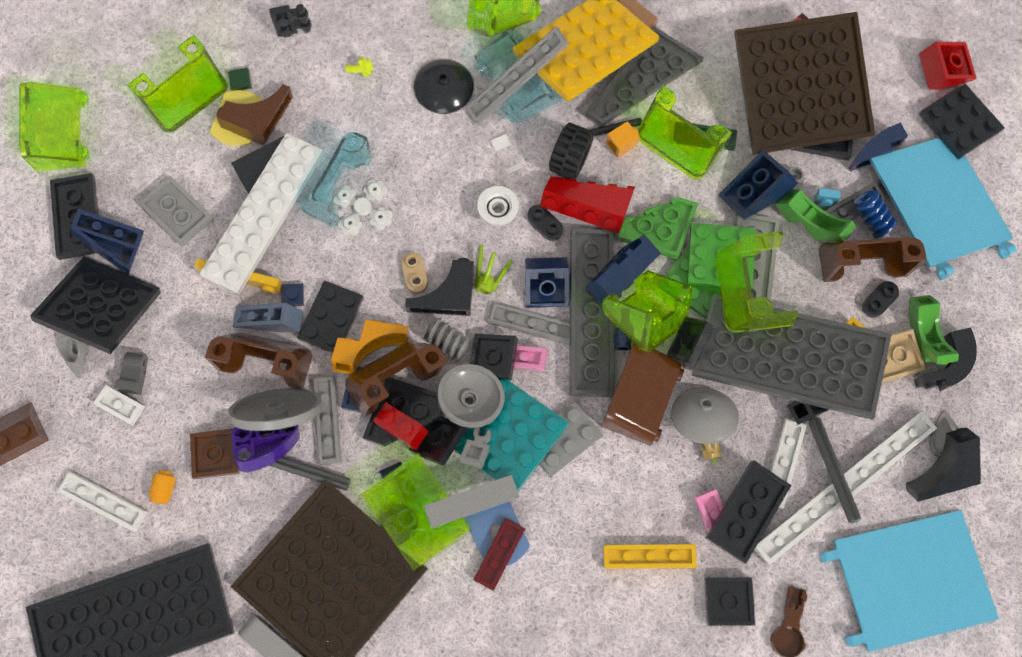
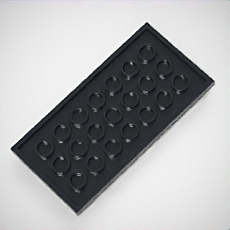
[26,543,235,657]

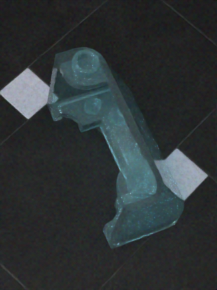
[474,27,564,123]
[300,132,373,228]

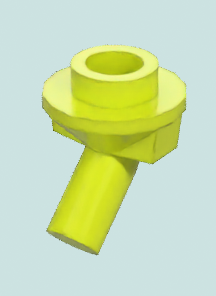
[345,56,374,77]

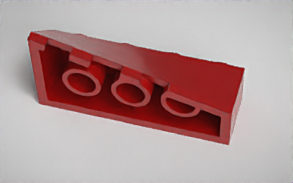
[540,176,635,233]

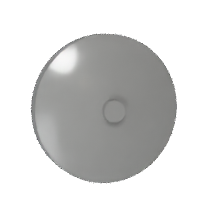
[228,388,322,431]

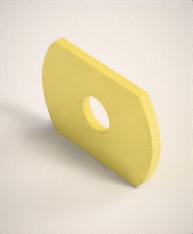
[210,90,262,146]

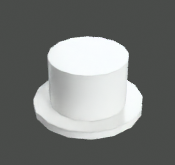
[477,186,519,227]

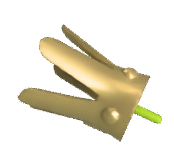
[700,442,722,465]

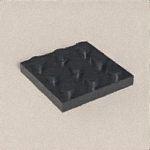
[919,83,1005,160]

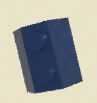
[525,257,569,308]

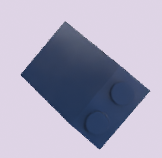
[718,150,798,220]

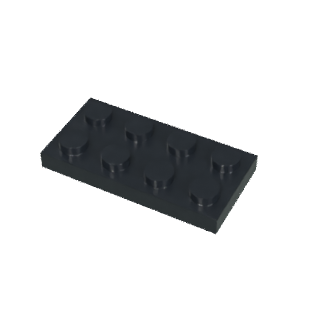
[50,173,98,260]
[706,460,792,564]

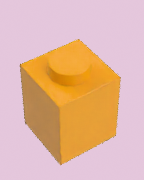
[606,121,640,158]

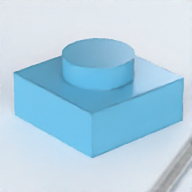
[813,188,840,208]

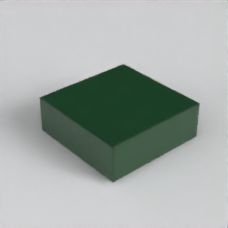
[228,67,252,91]

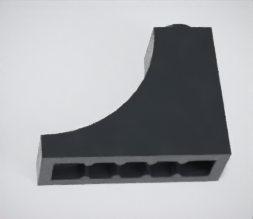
[231,135,285,194]
[405,258,474,316]
[906,427,981,502]

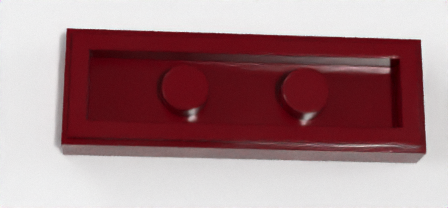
[473,518,526,591]

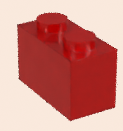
[373,402,428,451]

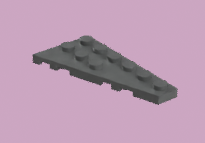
[585,26,704,126]

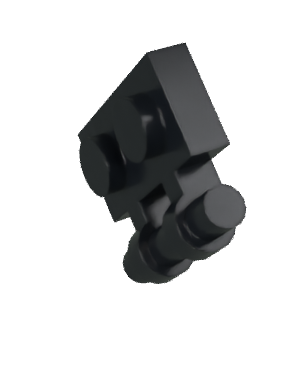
[269,4,312,37]

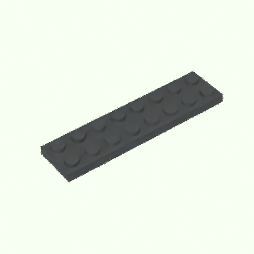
[569,228,615,397]

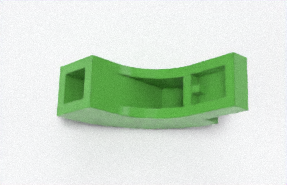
[909,295,959,365]

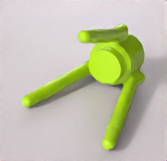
[474,245,513,295]

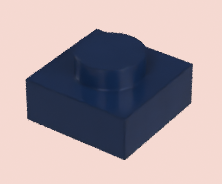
[281,283,304,306]

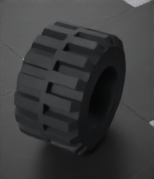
[549,122,594,179]

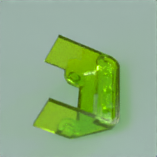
[715,231,798,332]

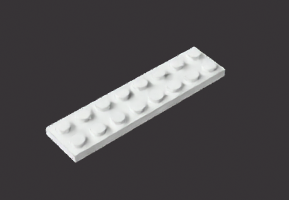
[199,133,324,295]

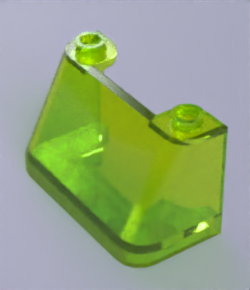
[467,0,541,37]
[19,82,89,172]
[638,85,732,180]
[602,270,694,353]

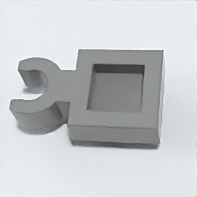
[460,427,491,469]

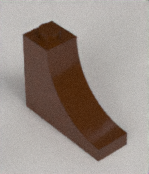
[216,84,293,146]

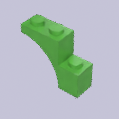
[775,189,856,242]

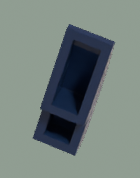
[849,122,908,172]

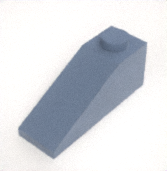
[233,303,303,333]

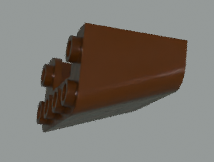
[819,237,927,282]
[205,332,312,389]
[345,341,448,417]

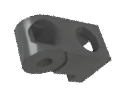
[115,352,148,395]

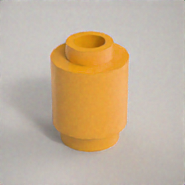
[148,470,176,505]

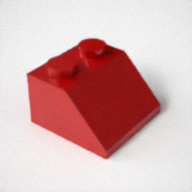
[919,41,977,90]

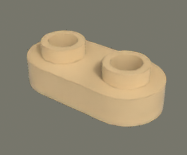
[402,252,428,294]

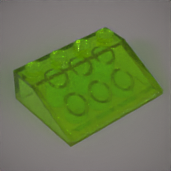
[361,454,472,571]

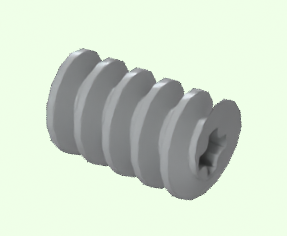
[422,318,470,362]

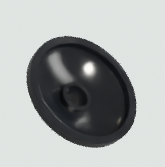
[414,59,474,114]

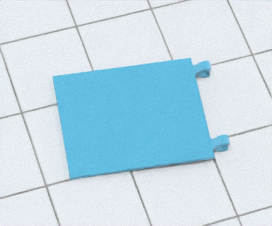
[869,138,1017,280]
[819,510,999,652]

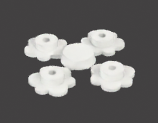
[333,180,393,236]

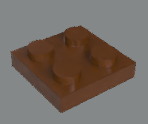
[190,428,239,479]

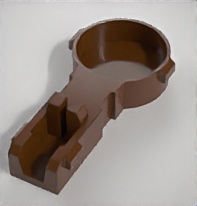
[770,585,807,657]

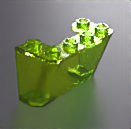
[127,34,228,133]

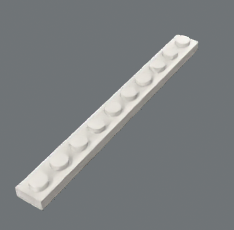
[755,411,937,566]

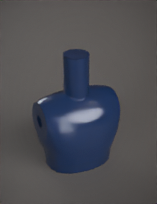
[614,309,633,351]

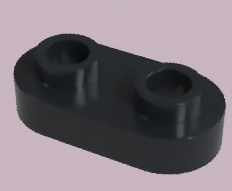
[527,205,563,241]
[862,281,899,318]

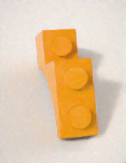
[331,320,409,374]

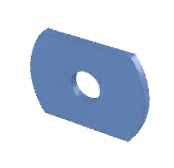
[465,502,530,566]

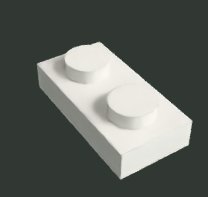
[93,385,145,426]

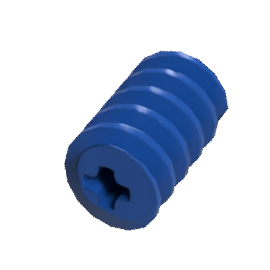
[853,190,896,238]

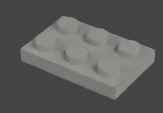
[138,176,214,247]
[540,401,603,477]

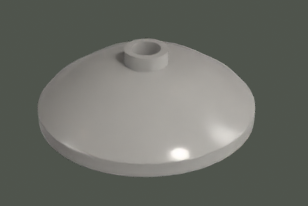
[437,364,505,428]
[671,388,739,444]

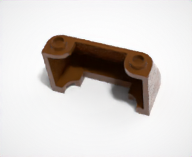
[601,339,684,446]

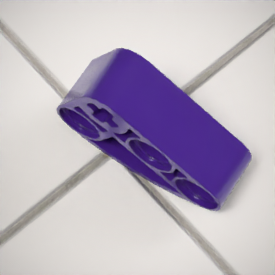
[231,425,300,473]

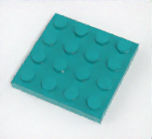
[454,380,569,492]

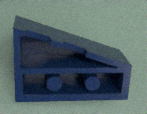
[71,208,144,275]
[586,234,661,306]

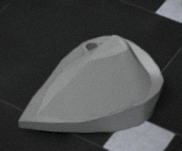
[58,334,88,378]
[929,410,959,457]

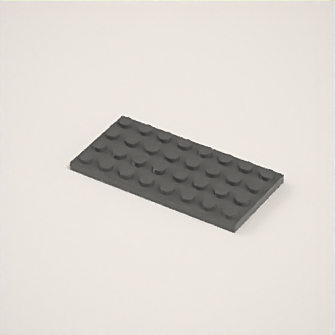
[692,294,892,420]

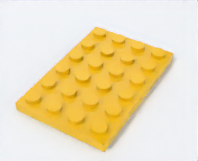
[513,0,659,102]

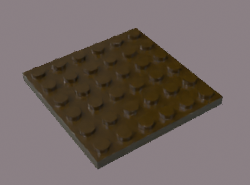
[734,12,875,155]
[230,479,428,657]

